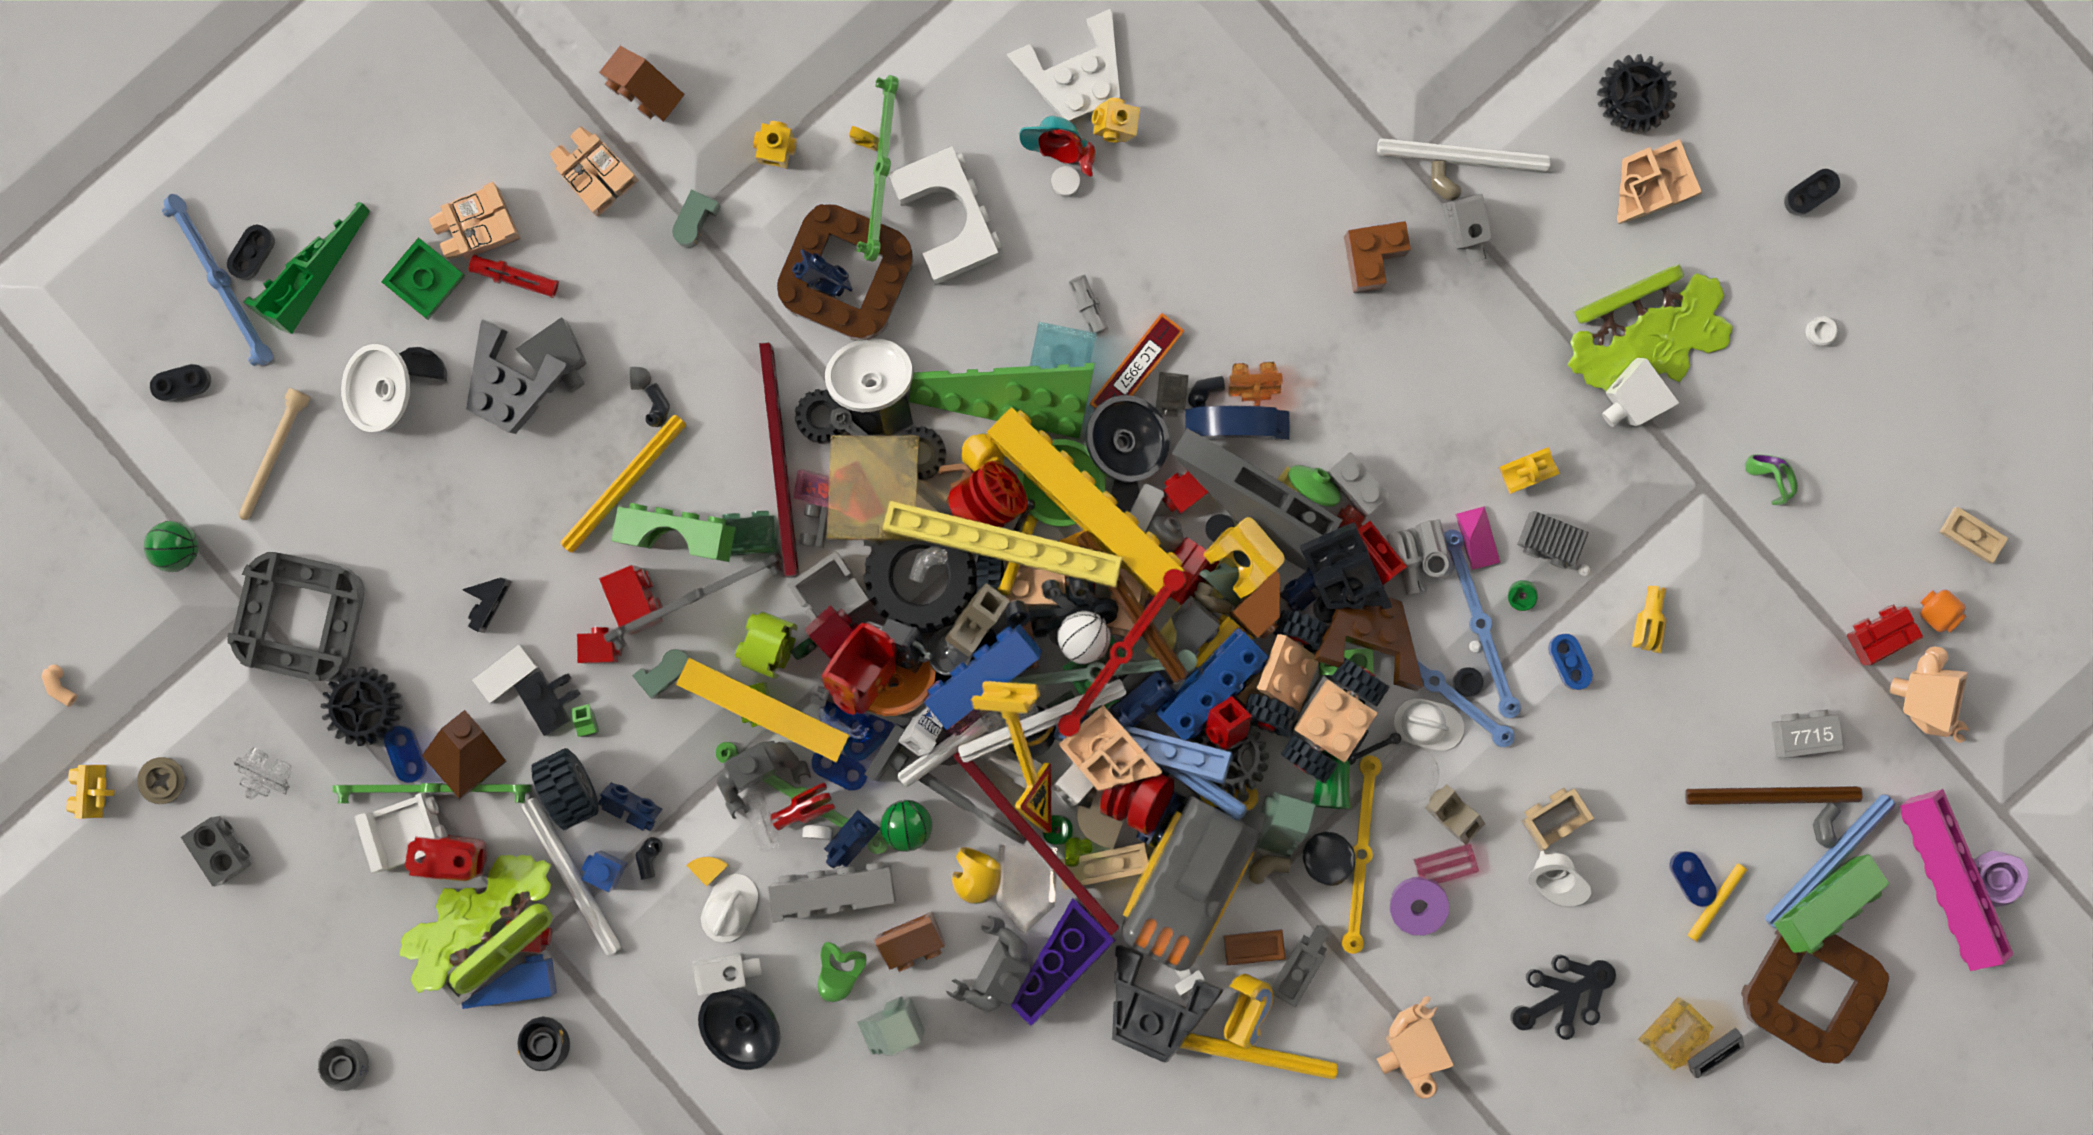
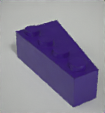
[1010,898,1116,1026]

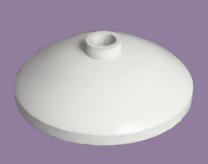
[825,338,913,412]
[341,344,410,432]

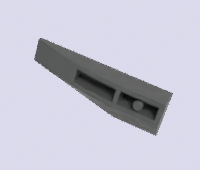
[1171,428,1342,570]

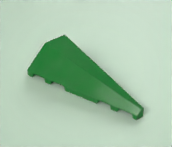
[243,202,370,334]

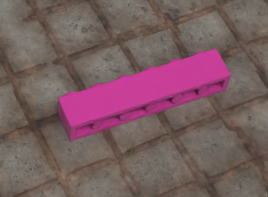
[1900,789,2014,971]

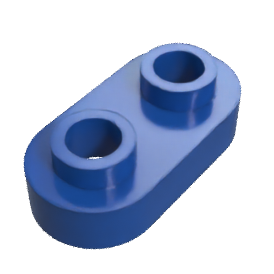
[1548,634,1593,690]

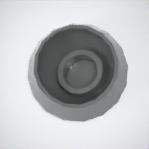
[928,625,976,675]
[318,1039,369,1091]

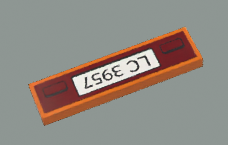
[1089,313,1185,409]

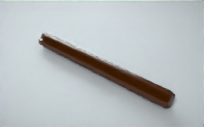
[1076,530,1188,683]
[1685,786,1863,805]

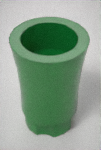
[1311,750,1351,809]

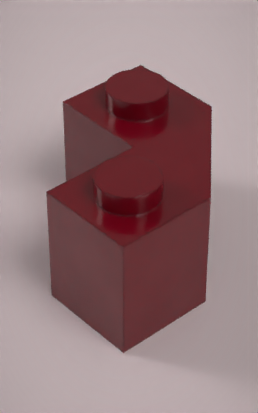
[804,605,859,660]

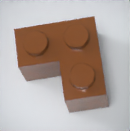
[599,46,685,122]
[1344,221,1411,293]

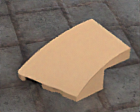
[1617,139,1702,224]
[1058,705,1162,791]

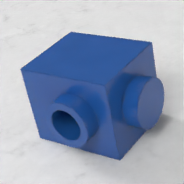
[581,850,628,892]

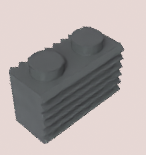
[1517,511,1589,569]

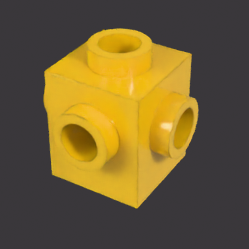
[1092,98,1140,143]
[753,121,797,169]

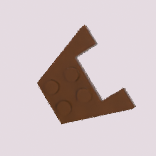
[1314,597,1423,692]

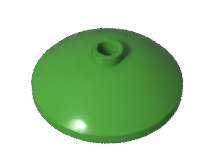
[1018,439,1106,527]

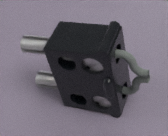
[867,619,932,673]

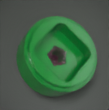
[1508,580,1538,611]
[1042,815,1073,845]

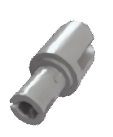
[1387,528,1425,595]

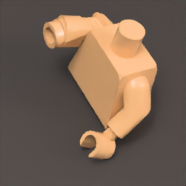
[1890,646,1969,743]
[1377,996,1454,1099]

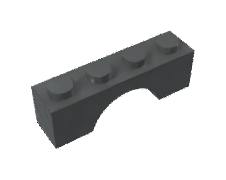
[1113,595,1220,697]

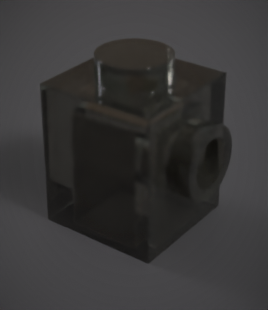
[1155,372,1189,417]

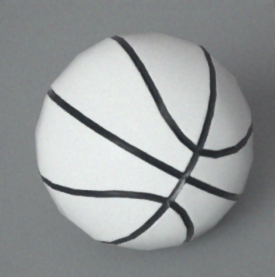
[1058,611,1111,664]

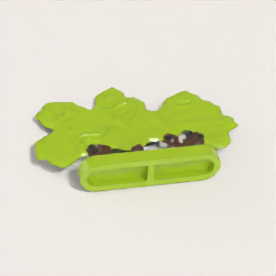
[1567,264,1733,391]
[400,854,553,994]

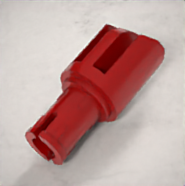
[770,782,835,831]

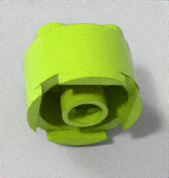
[735,612,798,679]

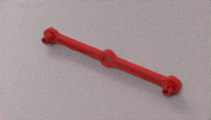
[1058,569,1186,737]

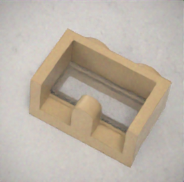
[1521,787,1594,851]

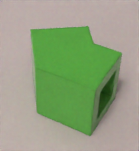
[572,704,599,737]

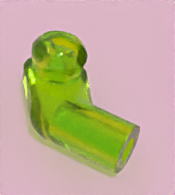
[1065,837,1093,867]

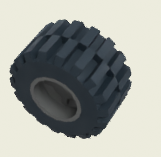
[531,748,599,830]

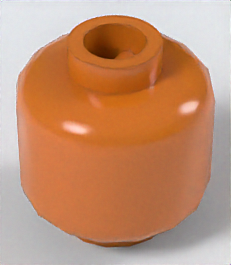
[1920,589,1967,633]

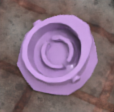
[1974,850,2028,907]

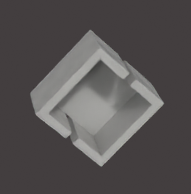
[787,551,871,621]

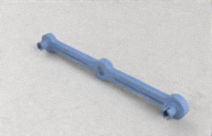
[162,194,273,366]
[1444,529,1521,718]
[1417,660,1515,747]

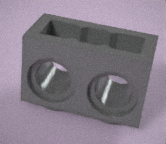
[181,816,252,887]

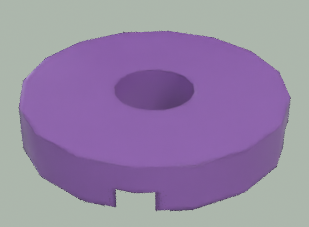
[1390,877,1449,936]

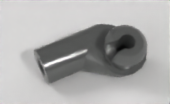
[1813,803,1841,848]

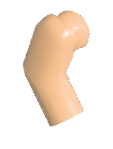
[41,664,77,707]

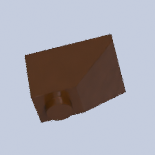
[422,710,507,799]

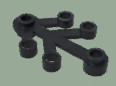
[1005,579,1119,638]
[1510,954,1616,1040]

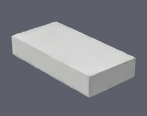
[472,644,538,703]

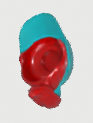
[1019,116,1095,177]

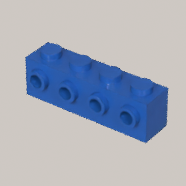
[924,624,1042,730]
[1155,628,1269,741]

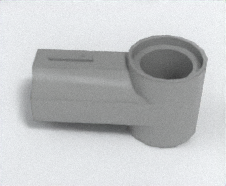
[1415,519,1454,579]
[986,747,1043,788]

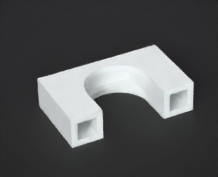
[888,146,1002,285]

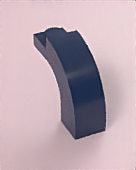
[1185,406,1290,441]

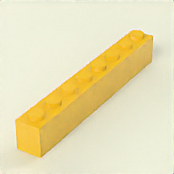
[986,407,1184,597]

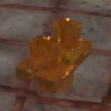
[1228,362,1283,406]

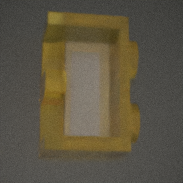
[1638,997,1714,1071]

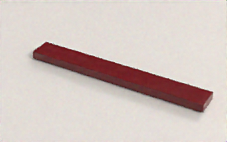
[759,342,799,578]
[953,751,1119,935]

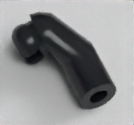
[645,383,670,427]
[635,837,663,880]

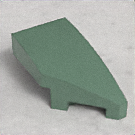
[1199,563,1244,607]

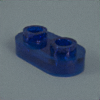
[818,701,873,743]
[843,714,894,761]
[384,726,427,783]
[811,752,868,791]
[1669,851,1717,907]

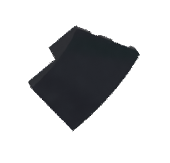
[1300,522,1392,609]

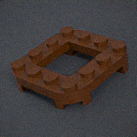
[777,204,914,341]
[1741,929,1889,1064]

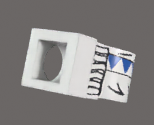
[898,703,943,756]

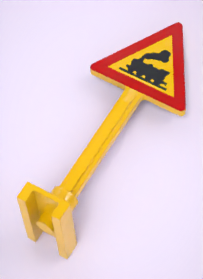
[971,681,1051,833]

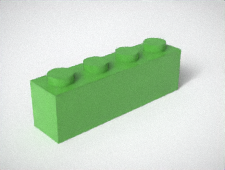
[1774,854,1890,953]

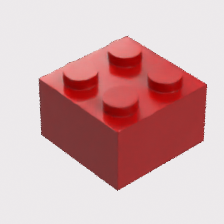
[599,565,664,635]

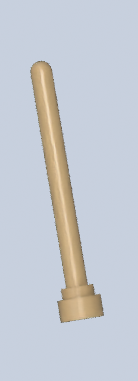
[239,388,311,520]

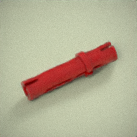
[468,254,559,298]

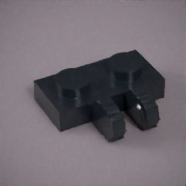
[514,671,581,736]

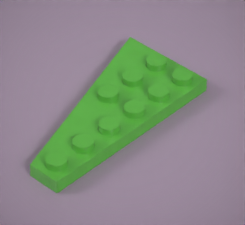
[908,363,1095,439]

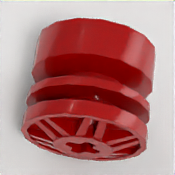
[948,461,1028,528]
[1100,773,1175,835]

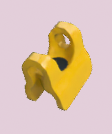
[1203,517,1285,598]

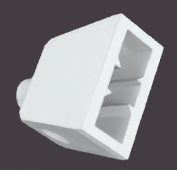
[1602,358,1679,427]
[1051,762,1094,808]
[692,954,762,996]

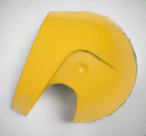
[952,847,1002,904]

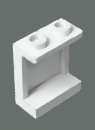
[354,793,448,873]

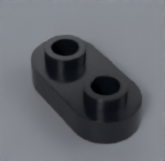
[1784,169,1840,216]
[227,224,275,280]
[150,364,211,402]

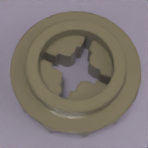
[137,757,186,804]

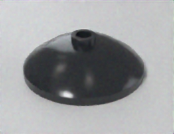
[1085,395,1170,483]
[698,988,780,1070]

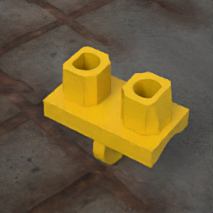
[1498,447,1560,494]
[66,764,115,819]

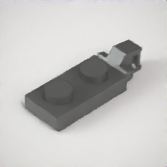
[1271,925,1329,1007]

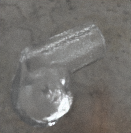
[909,546,948,584]

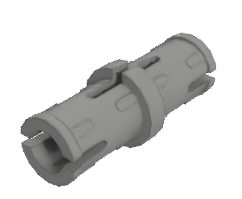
[1068,275,1108,336]

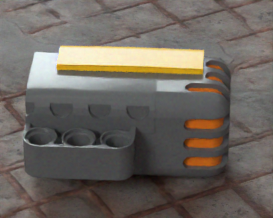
[1121,795,1262,971]

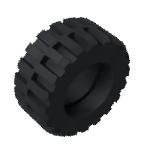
[863,532,977,633]

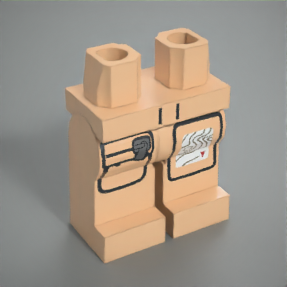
[550,126,639,217]
[429,182,520,260]

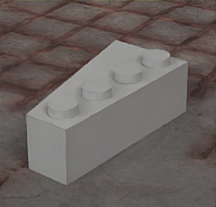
[768,861,896,923]

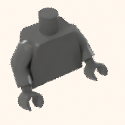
[717,741,811,819]
[947,915,1030,1012]

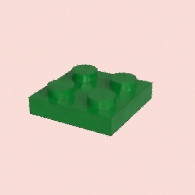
[381,237,466,320]

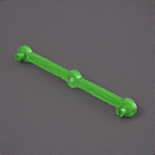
[857,75,899,262]
[715,742,888,854]
[332,783,531,804]

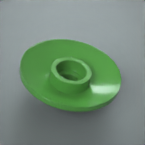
[1288,465,1341,507]

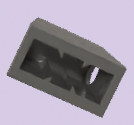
[516,317,587,393]

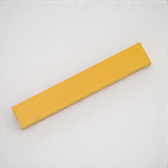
[676,658,850,762]

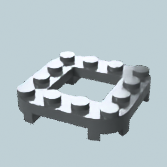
[227,552,364,681]

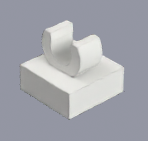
[1174,969,1207,1001]

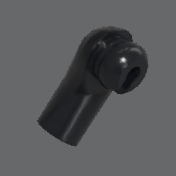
[1188,376,1225,408]

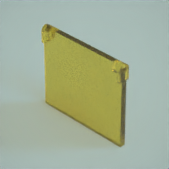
[827,435,919,541]

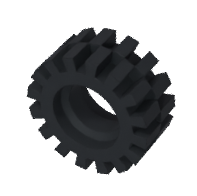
[794,389,848,444]
[893,426,946,480]

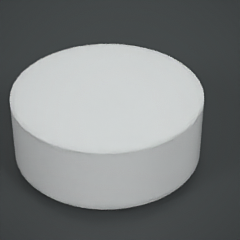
[1051,166,1080,197]
[1806,316,1838,347]
[802,825,833,840]

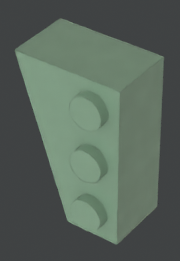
[1256,791,1315,857]
[857,996,925,1055]

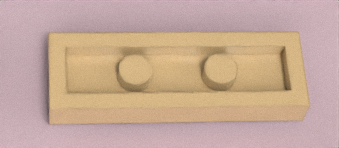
[1060,842,1148,890]

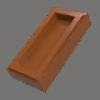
[1223,929,1286,966]

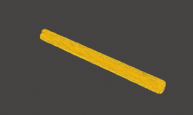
[560,415,686,553]
[1180,1033,1338,1080]

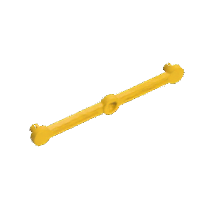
[1341,755,1382,954]

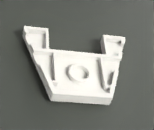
[1007,9,1120,122]

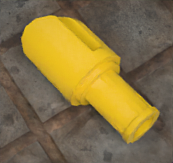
[1632,586,1667,654]

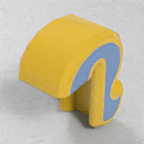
[1224,973,1273,1049]

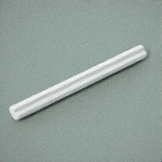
[1377,139,1550,172]
[958,679,1126,763]
[898,685,1046,787]
[522,798,621,955]

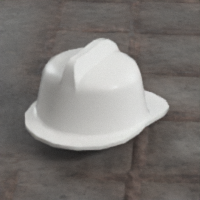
[1394,699,1464,751]
[1528,850,1591,907]
[701,874,758,943]

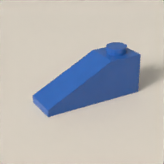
[462,954,557,1009]

